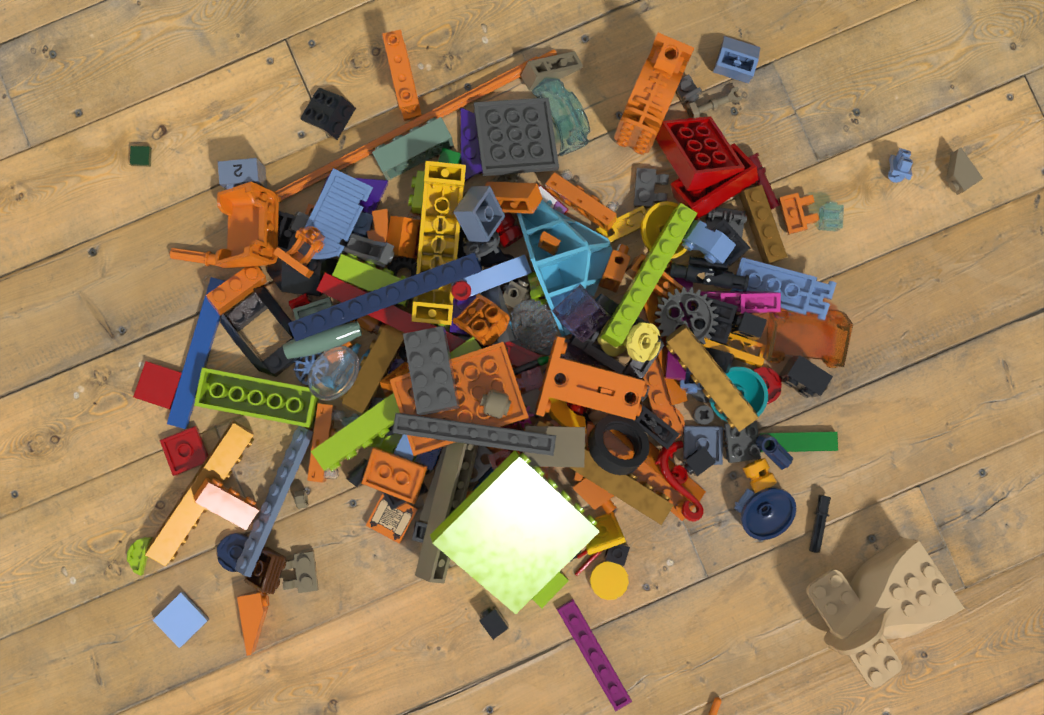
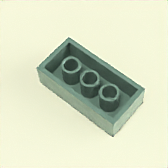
[372,117,454,181]

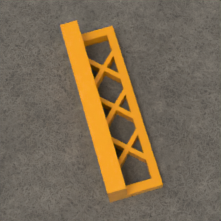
[703,333,766,367]

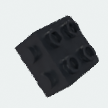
[301,88,356,140]

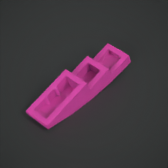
[700,291,781,313]

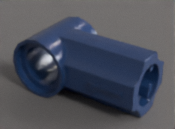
[756,434,794,470]

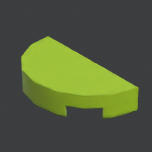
[127,537,153,576]

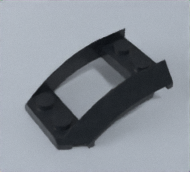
[220,287,300,377]
[570,294,664,378]

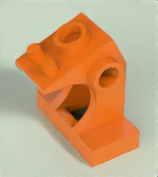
[273,226,325,278]

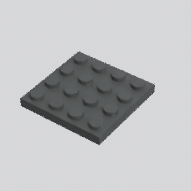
[473,97,559,176]

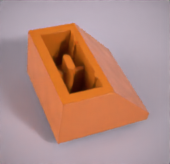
[386,216,421,259]

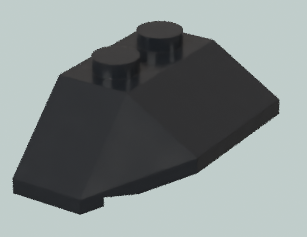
[267,257,338,297]

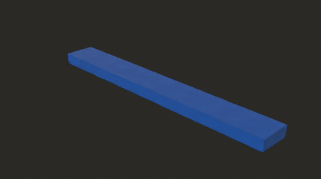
[167,277,225,429]

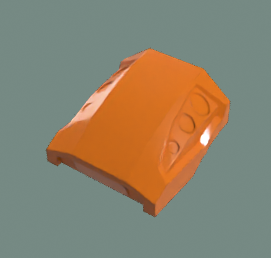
[452,293,510,346]

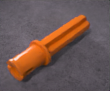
[169,248,215,266]

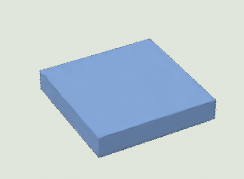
[153,592,209,648]

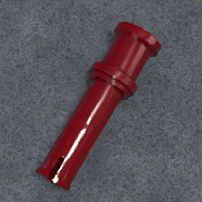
[748,153,780,209]

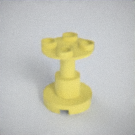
[597,318,661,362]

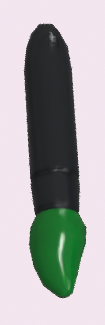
[513,356,549,376]

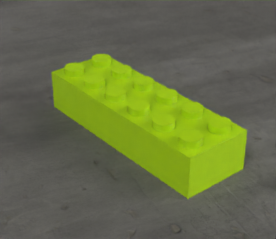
[194,368,321,428]

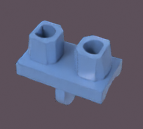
[888,148,913,183]

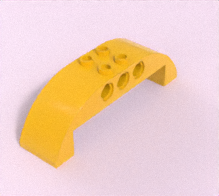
[412,161,466,325]

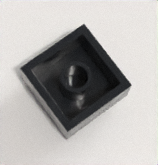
[779,355,833,398]

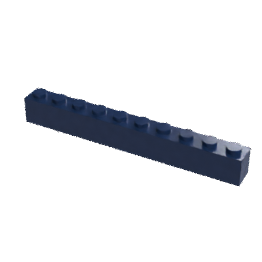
[288,252,483,342]

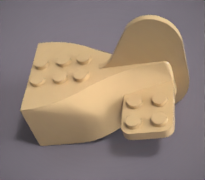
[806,537,965,688]

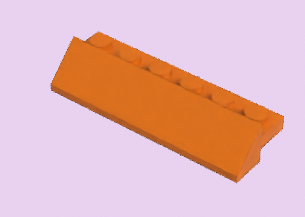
[632,292,688,411]
[603,430,706,521]

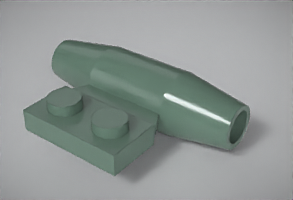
[283,297,362,359]

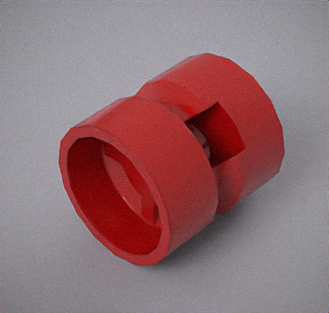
[496,212,524,248]

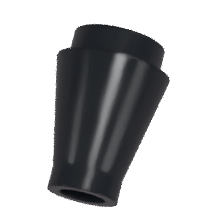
[346,458,368,488]

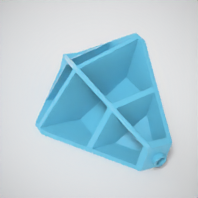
[517,200,612,337]

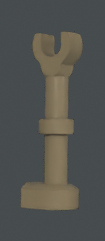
[686,87,743,118]

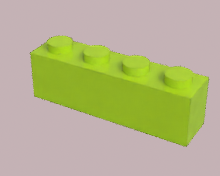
[332,253,410,307]

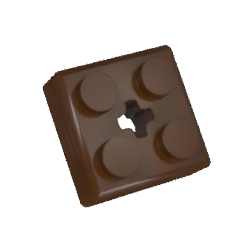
[244,546,286,594]

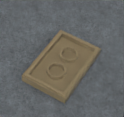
[524,426,585,467]

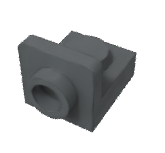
[676,74,702,104]

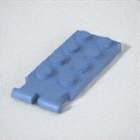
[731,257,837,320]

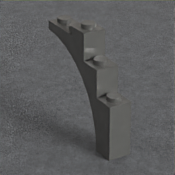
[288,211,394,268]

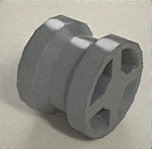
[692,405,714,425]

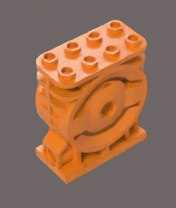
[614,32,694,155]

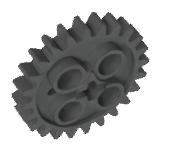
[654,287,718,345]

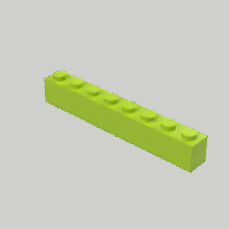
[600,203,697,348]

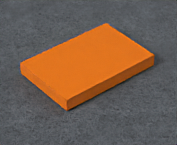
[361,447,428,504]

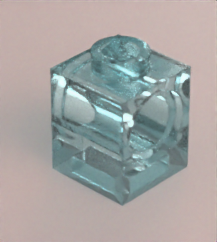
[819,202,844,231]

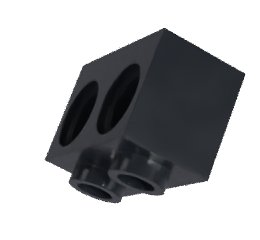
[731,312,767,341]

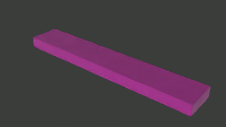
[665,277,693,380]
[556,599,632,712]

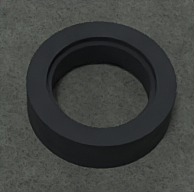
[588,414,649,475]

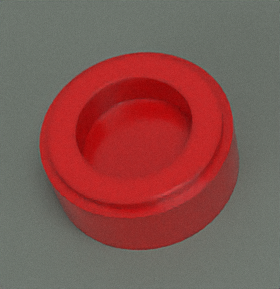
[451,281,471,301]

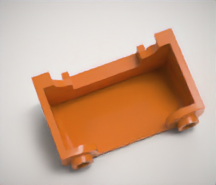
[215,181,279,268]

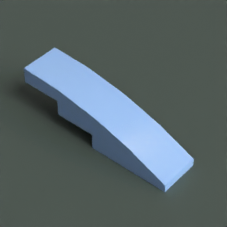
[451,255,532,301]

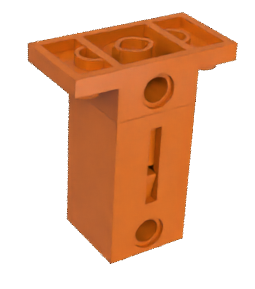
[535,335,647,420]

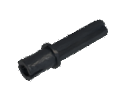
[809,495,831,553]

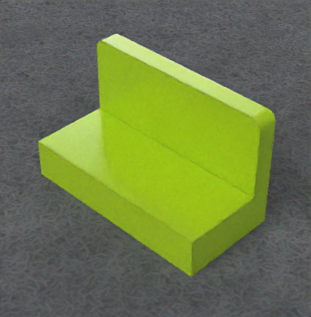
[531,571,569,608]

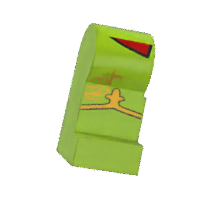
[528,271,548,307]

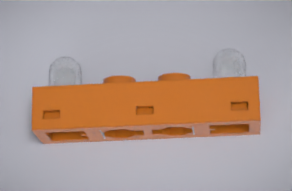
[545,169,619,232]
[307,403,347,483]

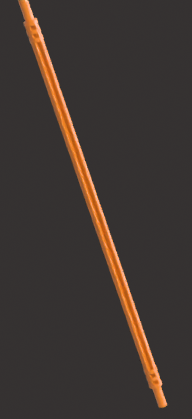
[274,49,557,202]

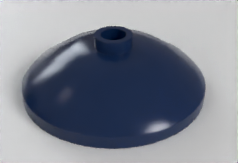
[741,487,797,540]

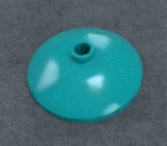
[709,366,768,422]

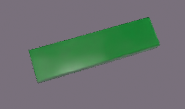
[759,432,838,452]

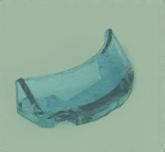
[532,78,590,157]

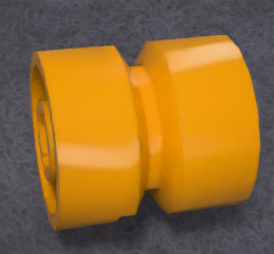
[742,458,777,493]

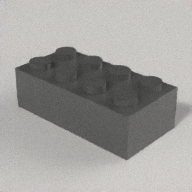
[403,326,460,416]

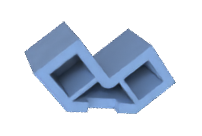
[682,220,736,264]

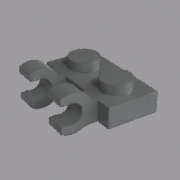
[634,168,669,208]

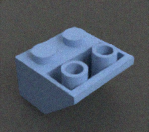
[713,36,760,84]

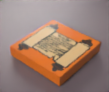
[365,493,418,544]

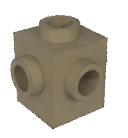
[503,279,531,310]

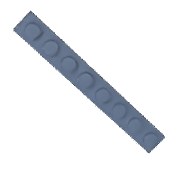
[235,426,314,577]

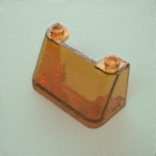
[766,308,853,368]

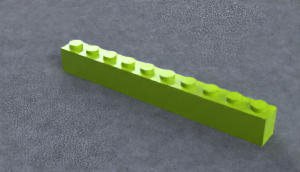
[311,337,482,472]

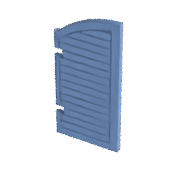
[298,168,373,259]

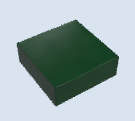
[130,146,152,167]

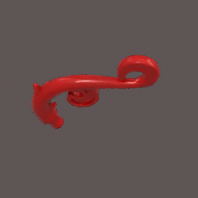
[655,441,704,522]

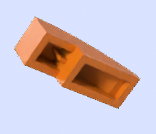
[367,209,390,269]

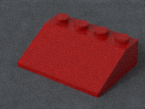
[655,116,745,191]

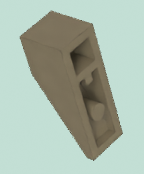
[521,51,583,91]

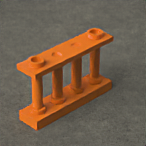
[382,29,422,121]

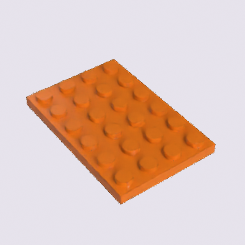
[390,342,529,456]

